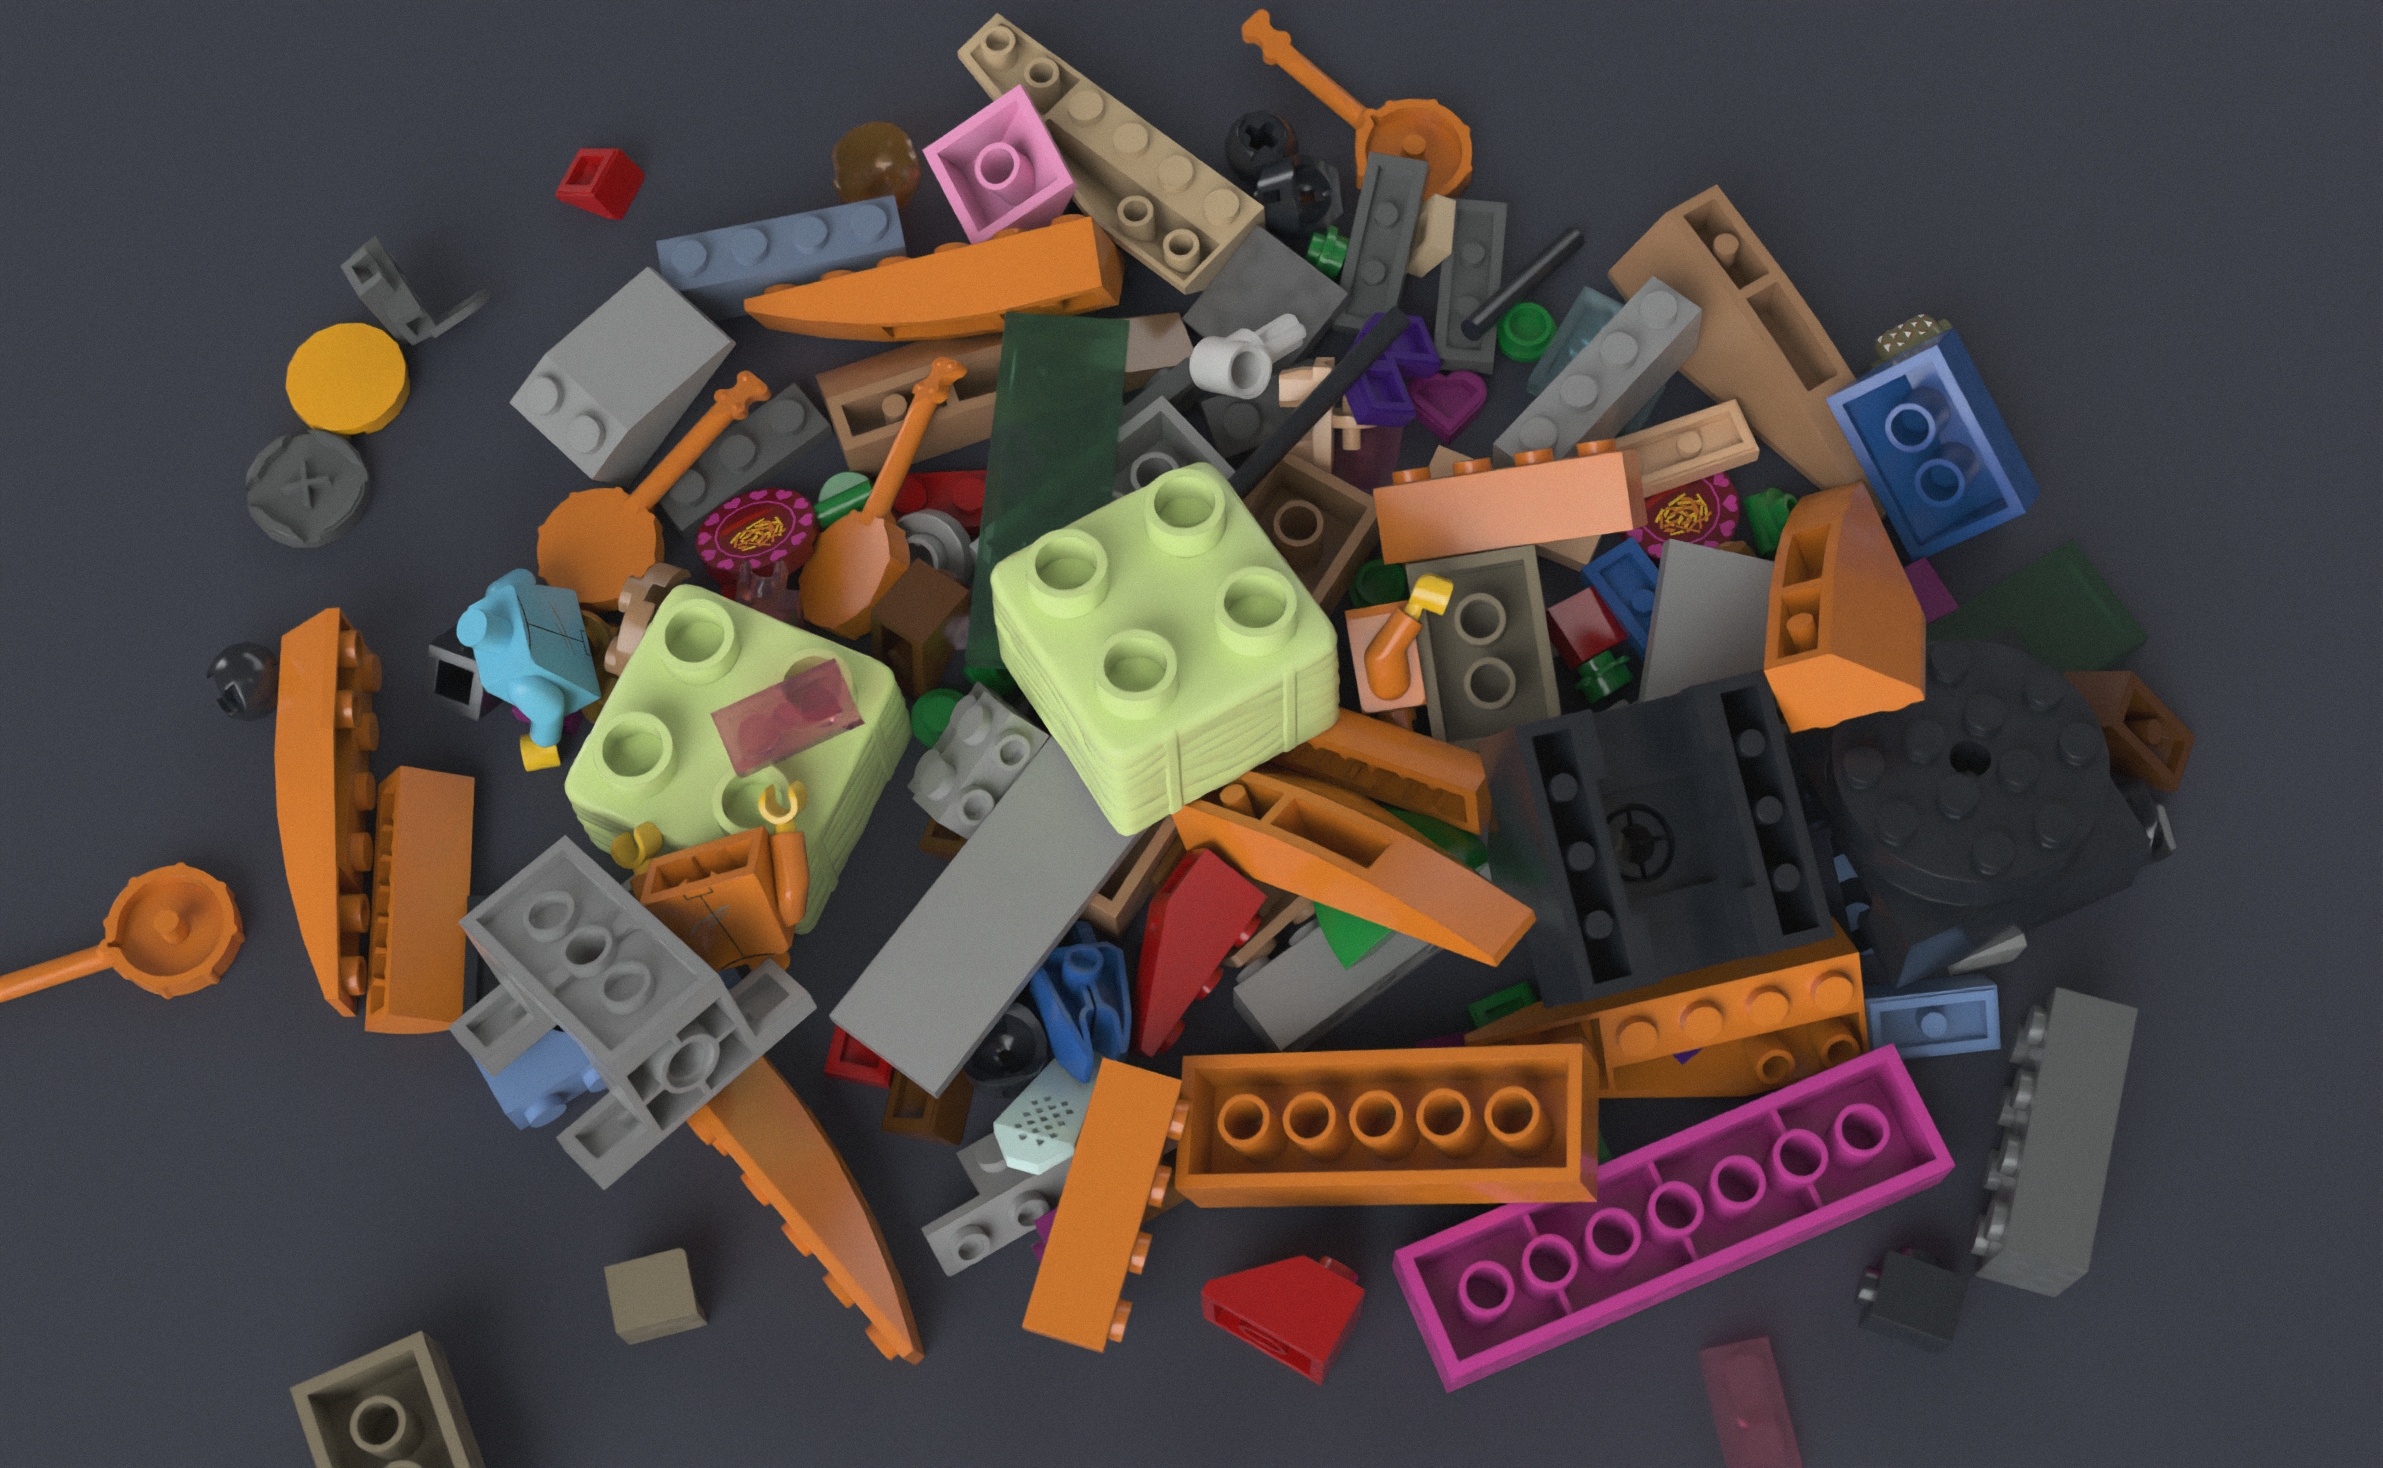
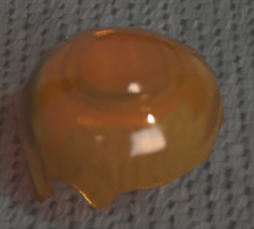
[831,121,922,210]

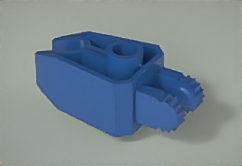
[1027,920,1132,1084]

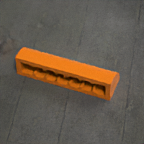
[1268,706,1493,836]
[365,765,475,1034]

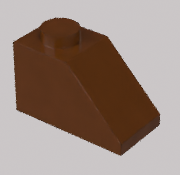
[871,558,969,701]
[2063,671,2196,792]

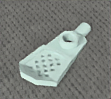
[994,1051,1103,1175]

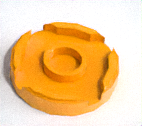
[286,323,410,439]

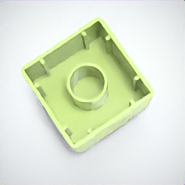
[990,462,1340,836]
[564,584,913,935]

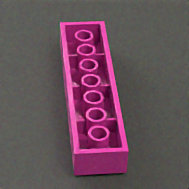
[1392,1043,1956,1393]

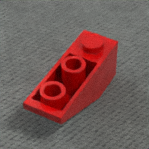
[1128,848,1268,1058]

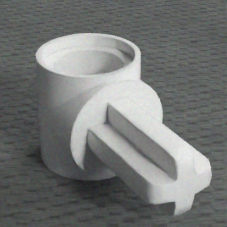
[1189,314,1307,399]

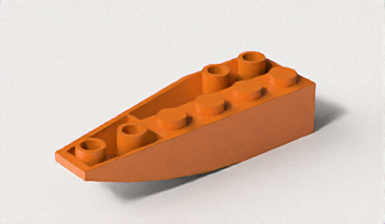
[743,214,1126,342]
[274,608,382,1017]
[1171,762,1537,967]

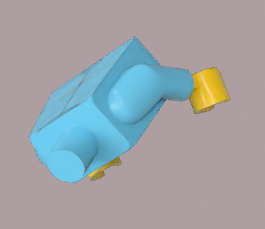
[457,568,602,772]

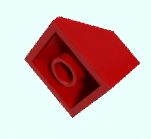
[1201,1255,1365,1386]

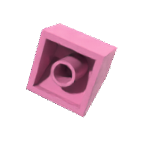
[922,84,1078,244]

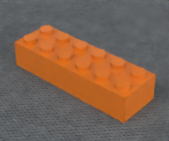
[1175,1043,1599,1208]

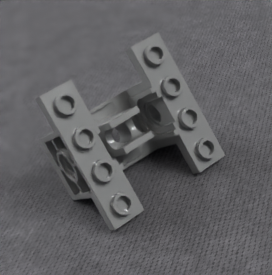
[448,835,817,1191]

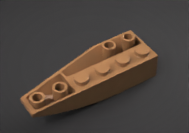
[816,312,1194,478]

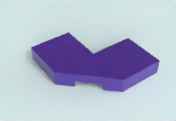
[1345,312,1442,427]

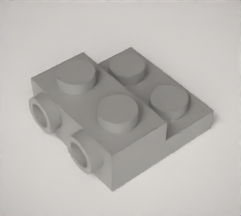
[907,681,1049,840]

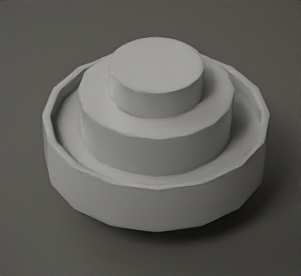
[896,509,973,586]

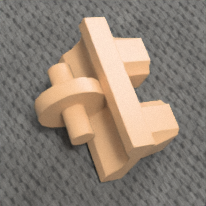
[1279,357,1376,474]

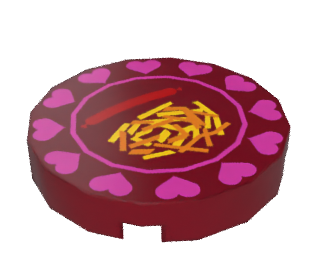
[1618,472,1740,569]
[695,487,821,587]

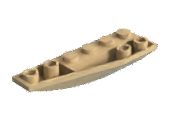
[957,13,1266,295]

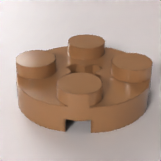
[604,562,691,677]

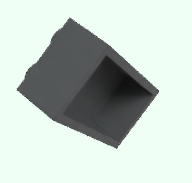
[1969,987,2138,1298]

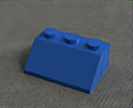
[1826,327,2041,563]

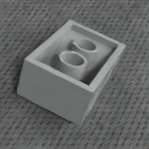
[509,266,736,487]

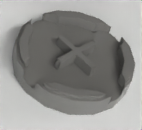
[245,430,372,548]

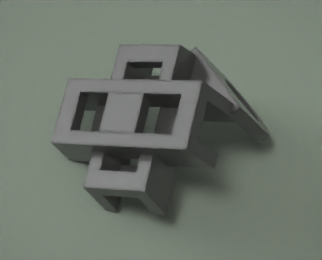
[340,235,492,346]

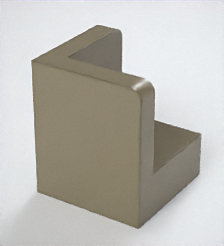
[604,1248,708,1345]

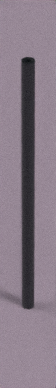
[1013,306,1411,722]

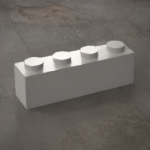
[1493,276,1702,469]

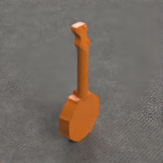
[1242,9,1472,203]
[798,357,968,641]
[537,371,771,613]
[0,862,246,1003]

